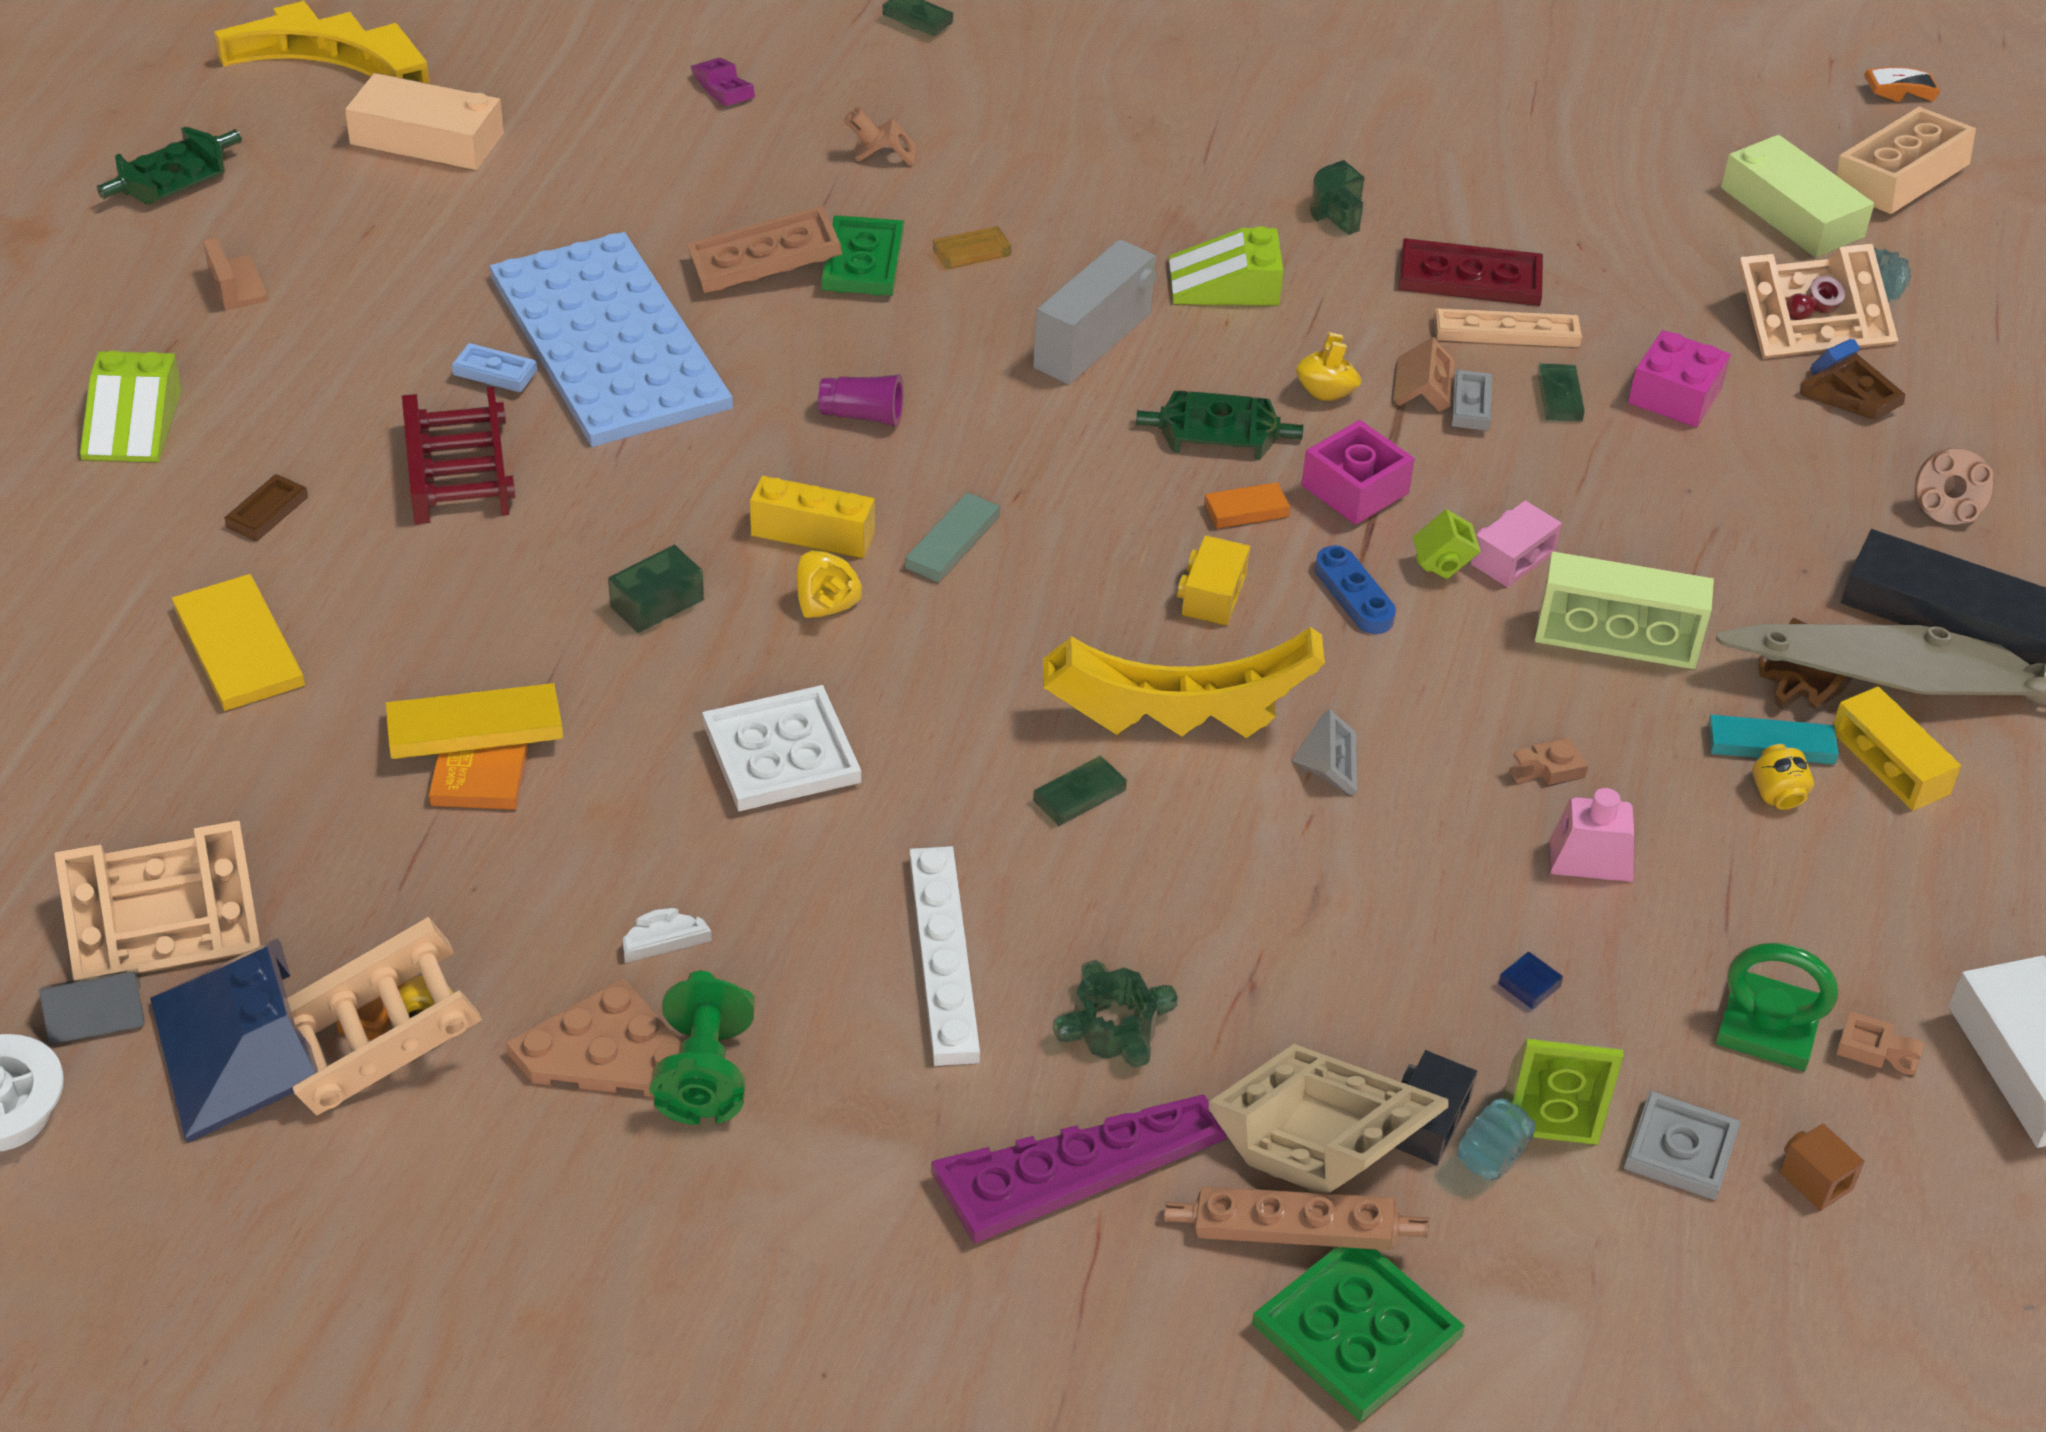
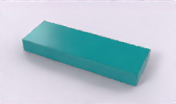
[1708,714,1839,765]

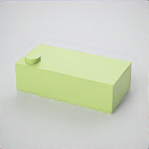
[1721,135,1875,258]
[1535,551,1714,669]

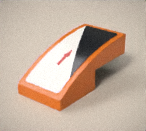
[1864,67,1941,102]

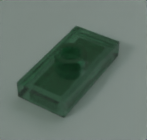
[882,0,953,36]
[1537,363,1585,421]
[1033,755,1127,826]

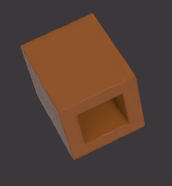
[1780,1123,1865,1211]

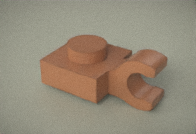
[1509,737,1588,785]
[1836,1011,1925,1075]

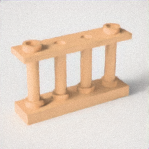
[287,917,482,1116]

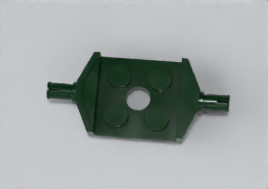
[97,126,242,205]
[1136,390,1304,460]

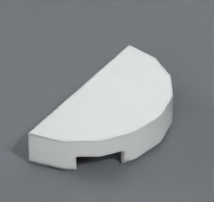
[623,908,712,963]

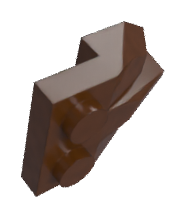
[1759,617,1853,709]

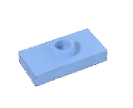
[452,343,537,393]

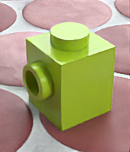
[1412,509,1481,579]

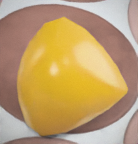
[1296,332,1362,401]
[797,550,863,618]

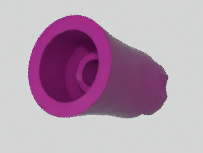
[818,374,904,427]

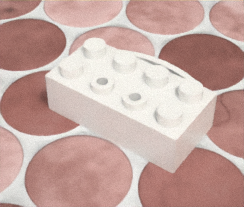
[1948,956,2046,1148]

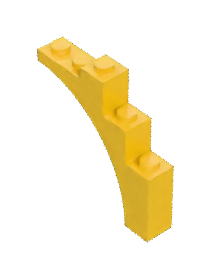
[214,1,430,84]
[1043,627,1325,738]

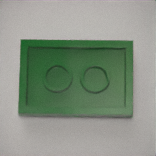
[822,215,904,296]

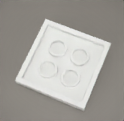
[702,685,862,812]

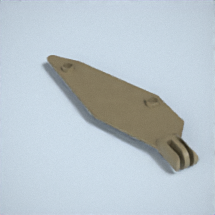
[1716,624,2046,705]

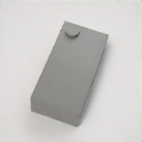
[1033,239,1157,385]

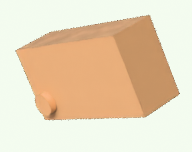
[345,73,504,170]
[1836,107,1976,214]

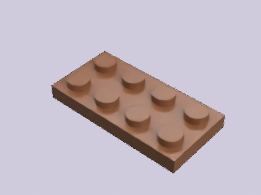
[687,205,842,293]

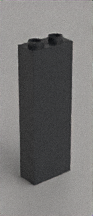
[1841,529,2046,665]

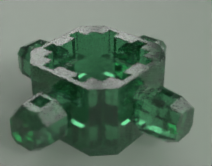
[1053,960,1178,1068]

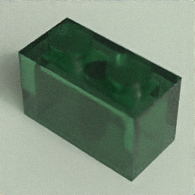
[608,544,704,633]

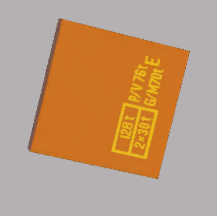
[429,743,529,810]

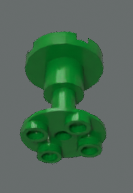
[649,970,755,1125]

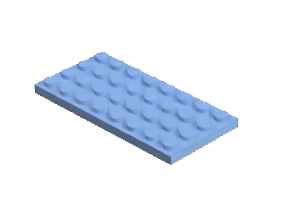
[489,232,733,447]

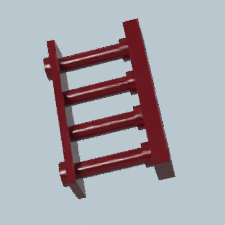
[402,387,516,525]

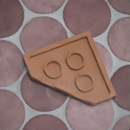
[506,978,682,1097]

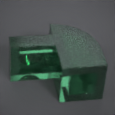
[1310,160,1365,235]

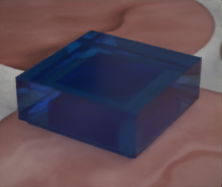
[1498,951,1563,1010]

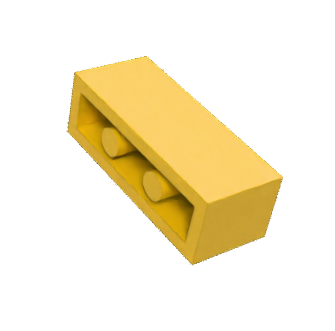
[750,476,875,559]
[1833,686,1962,811]

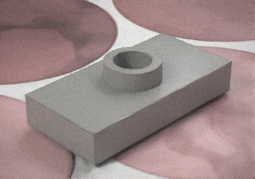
[1451,370,1492,431]

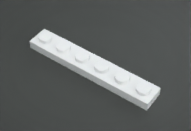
[909,846,980,1066]

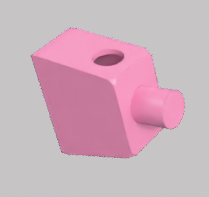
[1549,788,1634,882]

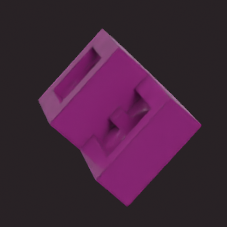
[691,57,755,106]

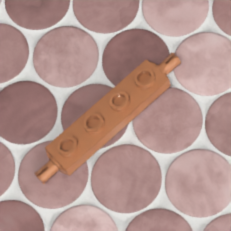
[1164,1186,1429,1250]

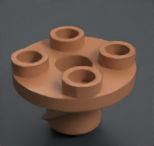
[1914,448,1993,525]

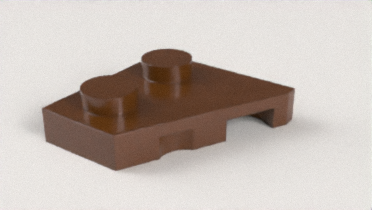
[1800,353,1905,420]

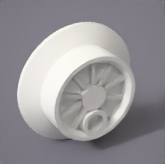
[0,1034,64,1151]

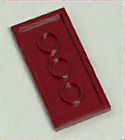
[1399,238,1543,306]

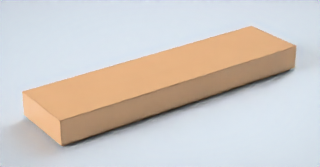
[1434,308,1582,348]

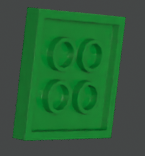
[1252,1247,1465,1422]

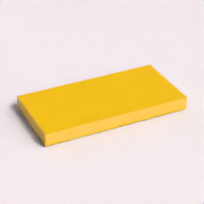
[171,574,305,711]
[385,683,563,759]

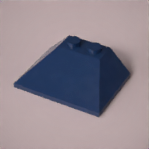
[150,938,318,1143]

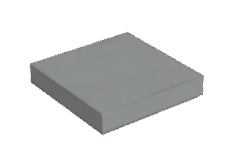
[1624,1091,1741,1201]

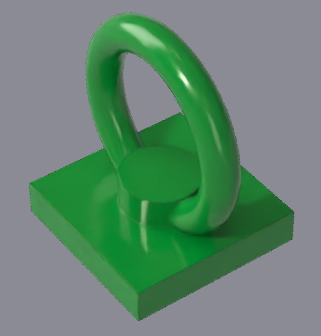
[1715,943,1838,1072]

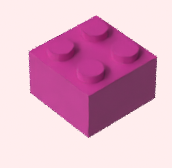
[1628,330,1731,428]
[1301,420,1415,525]

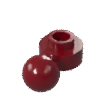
[1786,276,1845,320]

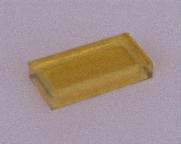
[933,226,1012,269]

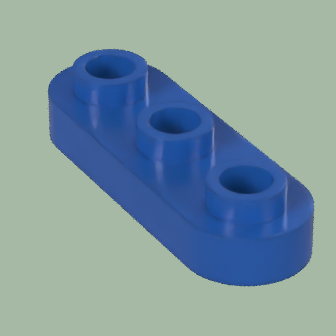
[1315,545,1396,634]

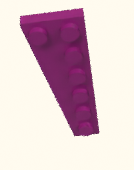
[931,1094,1227,1244]

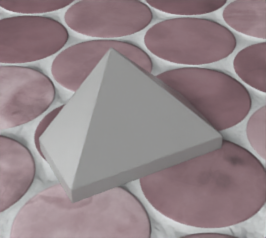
[1291,709,1357,796]

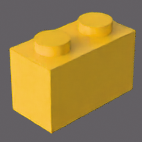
[1177,535,1251,626]

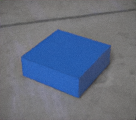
[1810,339,1861,375]

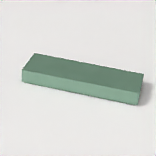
[905,492,1000,582]

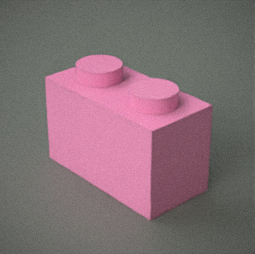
[1471,500,1562,588]

